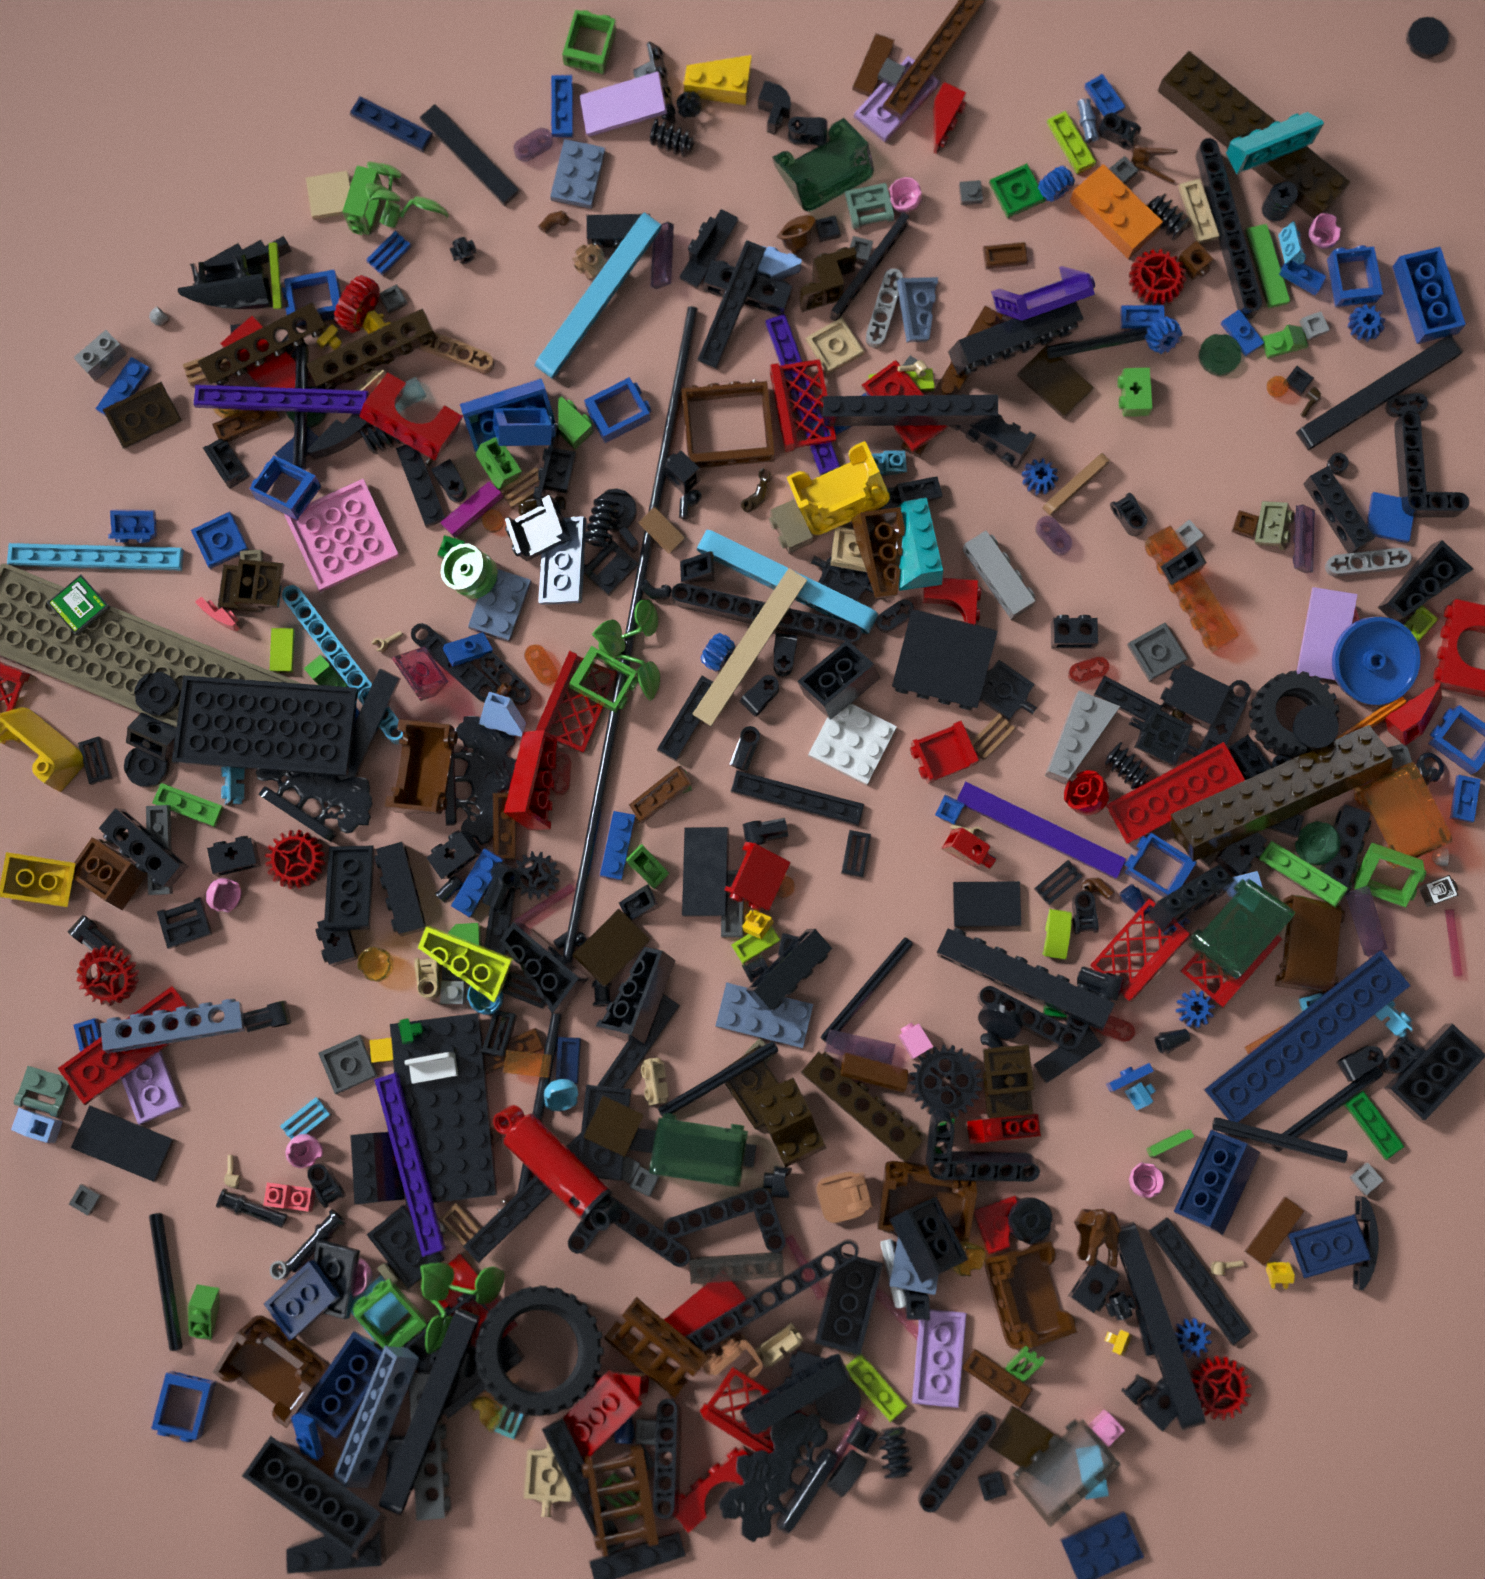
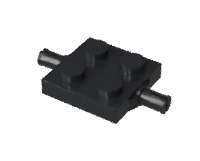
[811,556,874,602]
[980,660,1037,721]
[1129,707,1199,766]

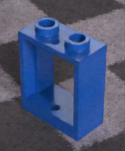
[1327,245,1383,307]
[282,269,341,326]
[584,377,652,443]
[493,408,555,446]
[249,455,322,520]
[1428,705,1485,775]
[1124,833,1197,898]
[151,1371,216,1442]

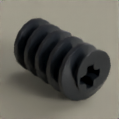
[650,118,696,158]
[1261,181,1298,222]
[1146,193,1190,241]
[360,426,401,455]
[584,499,619,547]
[1105,742,1154,790]
[878,1426,913,1479]

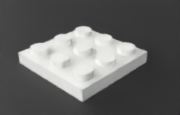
[808,704,897,786]

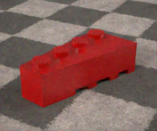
[504,730,557,830]

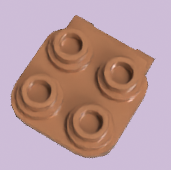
[817,1171,874,1223]
[702,1333,763,1379]

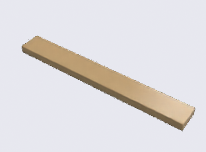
[693,568,807,726]

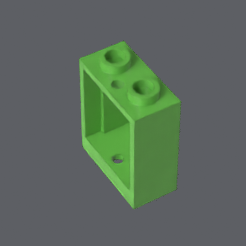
[562,10,617,74]
[342,165,383,235]
[569,646,638,713]
[1354,843,1426,907]
[353,1278,426,1349]

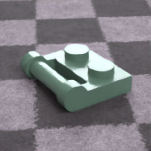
[845,183,894,229]
[14,1066,70,1118]

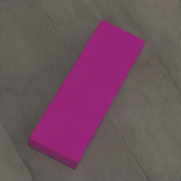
[440,481,504,538]

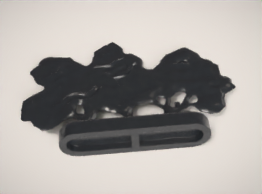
[445,716,517,845]
[255,770,373,843]
[719,1412,838,1543]

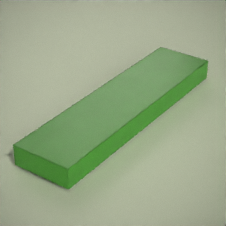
[1245,224,1290,309]
[1259,840,1348,908]

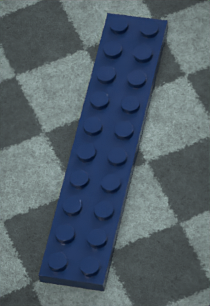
[1203,950,1411,1122]

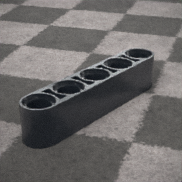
[740,1354,850,1434]
[653,1399,682,1520]
[918,1411,996,1513]

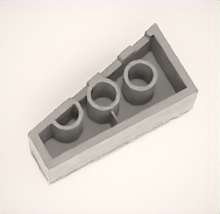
[1044,691,1120,784]

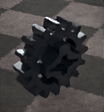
[514,851,560,900]

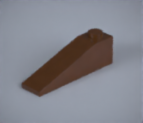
[852,507,905,598]

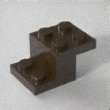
[800,247,857,312]
[218,559,285,612]
[982,1044,1034,1119]
[753,1077,826,1168]

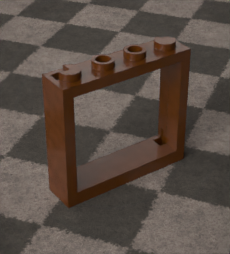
[682,379,775,468]

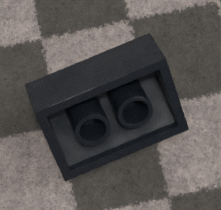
[350,1132,405,1204]
[890,1196,968,1283]

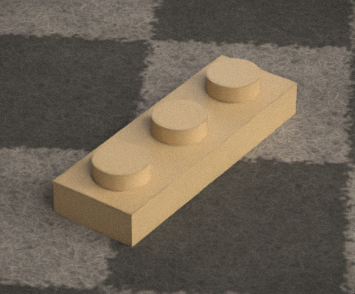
[1178,179,1219,244]

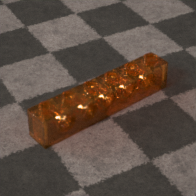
[1144,525,1239,653]

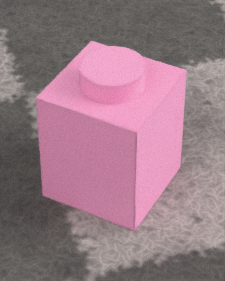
[898,1023,933,1059]
[1088,1410,1125,1447]

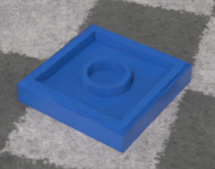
[1366,492,1416,543]
[191,511,249,569]

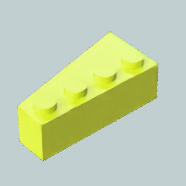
[418,926,514,1003]

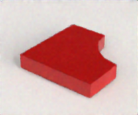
[974,1195,1018,1255]

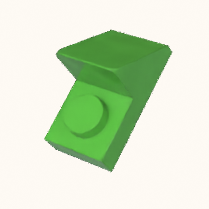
[1261,324,1308,359]
[304,654,348,687]
[626,844,670,889]

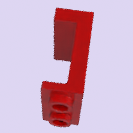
[909,720,979,784]
[724,842,791,912]

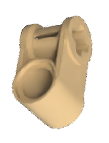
[414,958,440,1000]

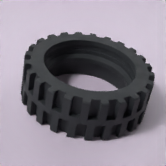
[474,1285,604,1416]

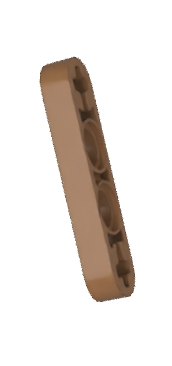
[418,332,494,374]
[1042,453,1110,516]

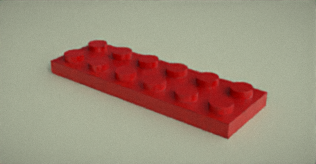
[1105,742,1245,844]
[58,986,200,1105]

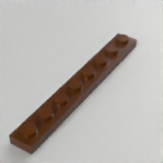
[882,0,986,119]
[901,305,1003,458]

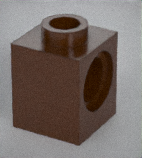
[1177,241,1213,280]

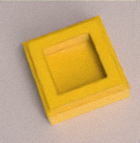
[369,1038,393,1063]

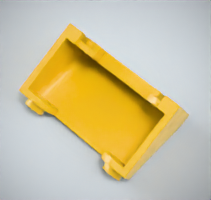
[786,441,890,535]
[0,707,84,792]

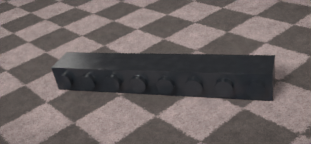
[823,395,998,426]
[937,928,1115,1031]

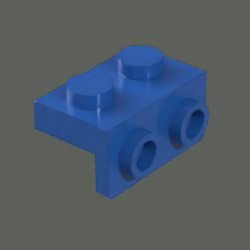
[108,510,157,543]

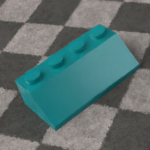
[1226,112,1324,174]
[896,498,943,591]

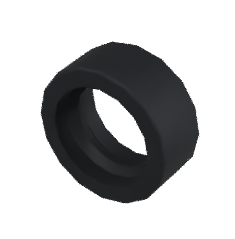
[827,1449,867,1497]

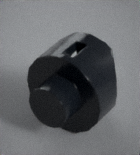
[763,1166,792,1199]

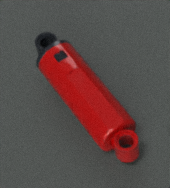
[493,1105,622,1231]

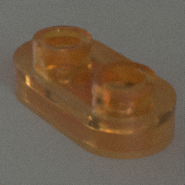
[524,644,558,686]

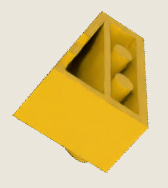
[683,55,752,105]

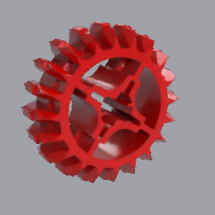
[1128,248,1186,305]
[334,275,380,333]
[265,830,326,890]
[76,945,139,1006]
[1191,1355,1252,1421]

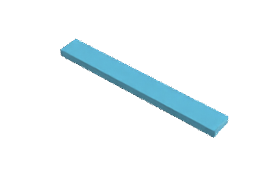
[7,543,184,571]

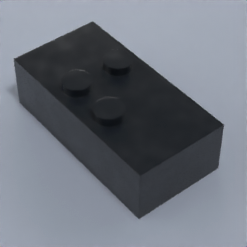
[1384,1023,1485,1121]
[814,1252,883,1355]

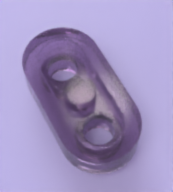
[513,128,553,162]
[1035,516,1072,556]

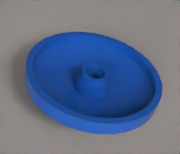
[1332,617,1420,705]

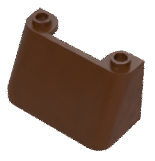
[384,719,458,814]
[1275,895,1345,994]
[877,1161,977,1242]
[985,1241,1077,1349]
[213,1315,328,1428]

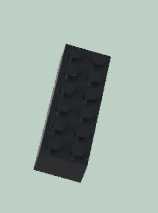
[948,301,1084,376]
[242,1435,387,1560]

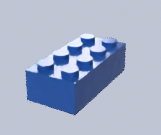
[1392,246,1466,344]

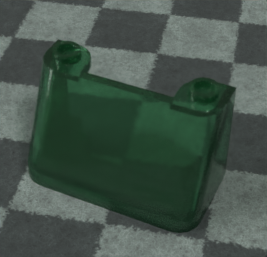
[772,118,874,212]
[1188,878,1296,982]
[649,1113,748,1187]

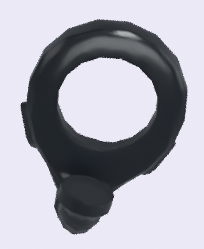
[1414,753,1444,786]

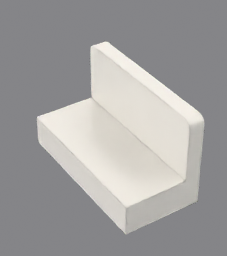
[405,1052,458,1084]

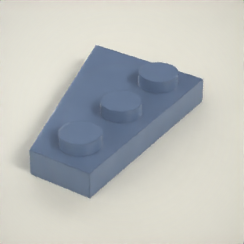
[897,277,938,343]

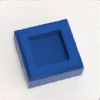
[935,795,965,825]

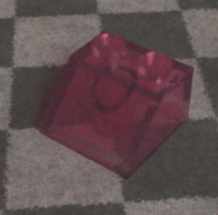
[392,646,449,701]

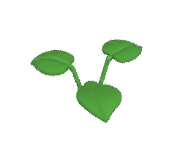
[365,161,449,228]
[592,599,660,701]
[421,1263,504,1354]

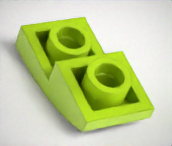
[1042,909,1072,959]

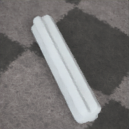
[880,1239,905,1308]

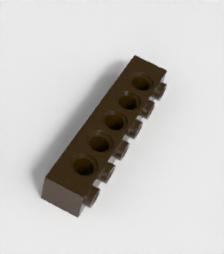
[197,302,327,386]
[307,308,437,390]
[801,1051,923,1162]

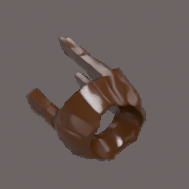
[1073,1209,1122,1267]

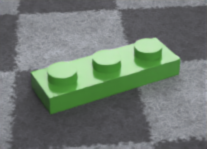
[152,783,224,827]

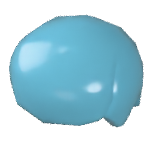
[544,1079,579,1111]

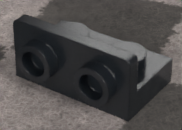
[1228,735,1272,780]

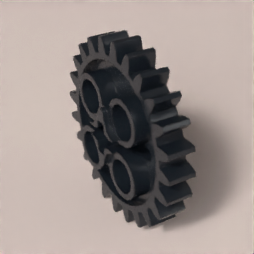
[909,1044,983,1117]

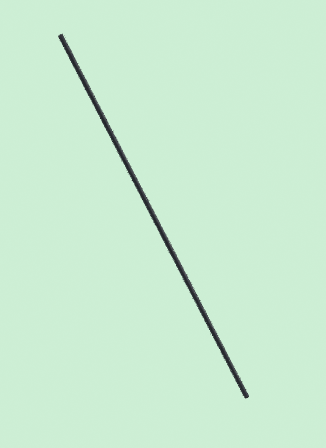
[517,306,698,1194]

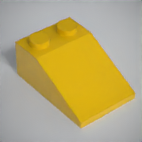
[0,852,76,907]

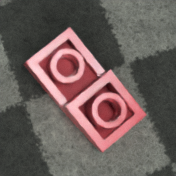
[195,596,240,631]
[263,1182,315,1212]

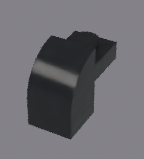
[758,80,791,135]

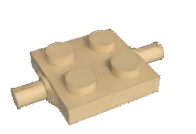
[524,1443,572,1517]

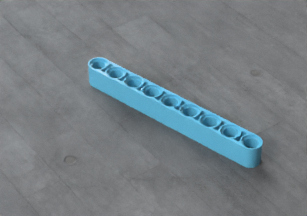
[534,212,662,379]
[696,530,878,634]
[282,585,403,744]

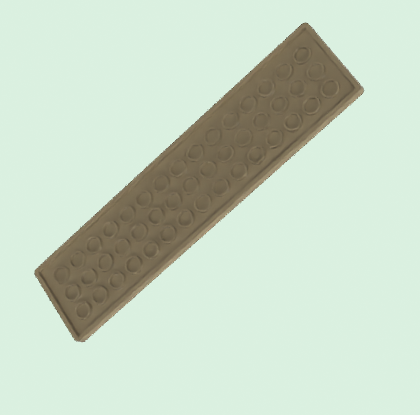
[0,563,302,728]

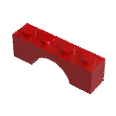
[670,1446,751,1533]

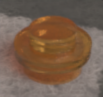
[1266,376,1288,398]

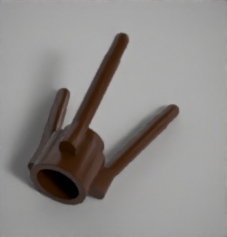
[1131,144,1177,184]

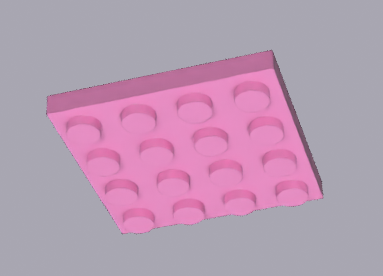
[284,479,399,592]

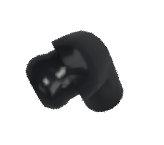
[679,490,702,519]
[639,579,672,600]
[553,932,587,950]
[980,1032,1003,1048]

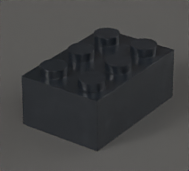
[797,640,880,720]

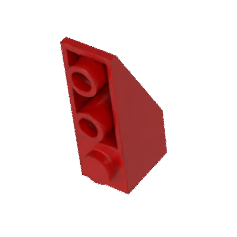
[933,82,967,154]
[1385,682,1443,746]
[967,1114,1041,1144]

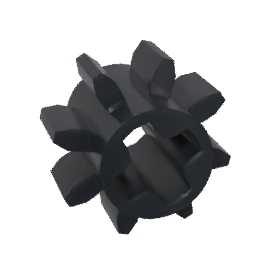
[676,91,702,118]
[450,237,477,264]
[1105,1292,1136,1320]

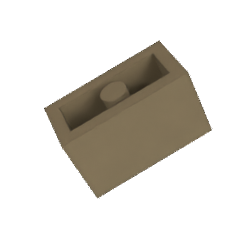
[768,499,813,553]

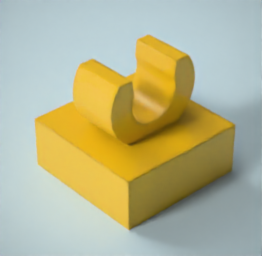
[362,310,391,334]
[316,324,342,350]
[742,910,774,939]
[1266,1262,1295,1289]
[1105,1329,1132,1356]

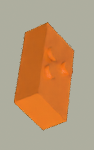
[1069,164,1163,259]

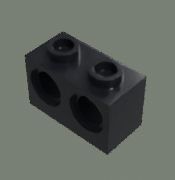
[1051,615,1098,649]

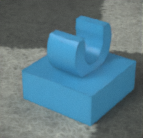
[1124,1082,1156,1111]

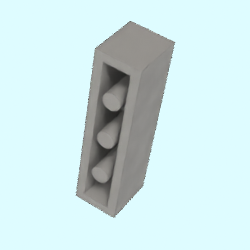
[963,531,1035,620]

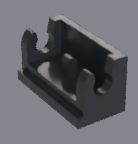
[203,438,250,489]

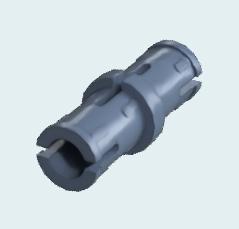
[1077,98,1099,143]

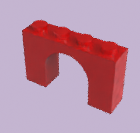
[359,373,463,461]
[923,578,981,625]
[1433,599,1485,698]

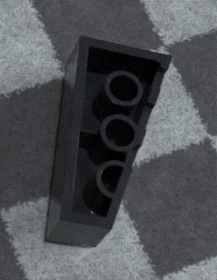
[949,394,1036,469]
[1377,540,1474,621]
[500,922,589,1014]
[595,947,676,1044]
[286,1512,386,1574]

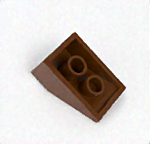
[73,837,148,911]

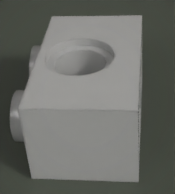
[73,330,127,381]

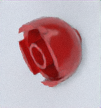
[1064,770,1109,816]

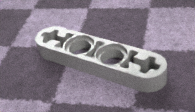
[866,269,903,348]
[1325,548,1411,577]

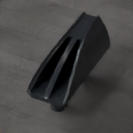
[178,255,273,309]

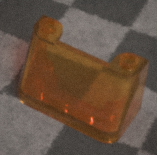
[1353,762,1452,869]

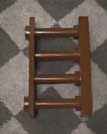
[604,1297,709,1398]
[582,1445,659,1557]

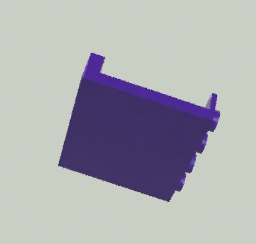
[991,266,1095,321]

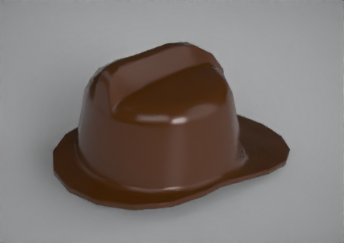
[777,215,816,255]

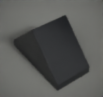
[1161,544,1207,585]
[680,551,715,583]
[619,884,659,921]

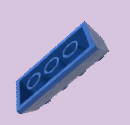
[460,378,556,452]

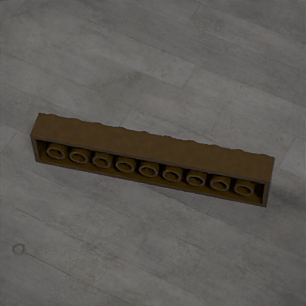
[1158,50,1351,219]
[1171,725,1393,861]

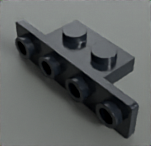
[633,41,676,124]
[680,209,738,288]
[533,423,576,507]

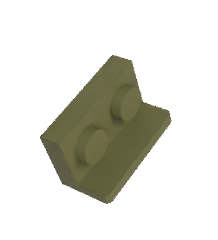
[1255,501,1294,550]

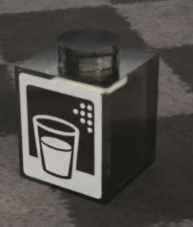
[1418,875,1459,907]

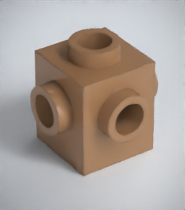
[572,244,607,279]

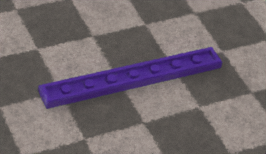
[765,314,840,476]
[193,385,369,414]
[957,781,1126,879]
[374,1072,446,1257]

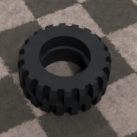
[1249,671,1340,758]

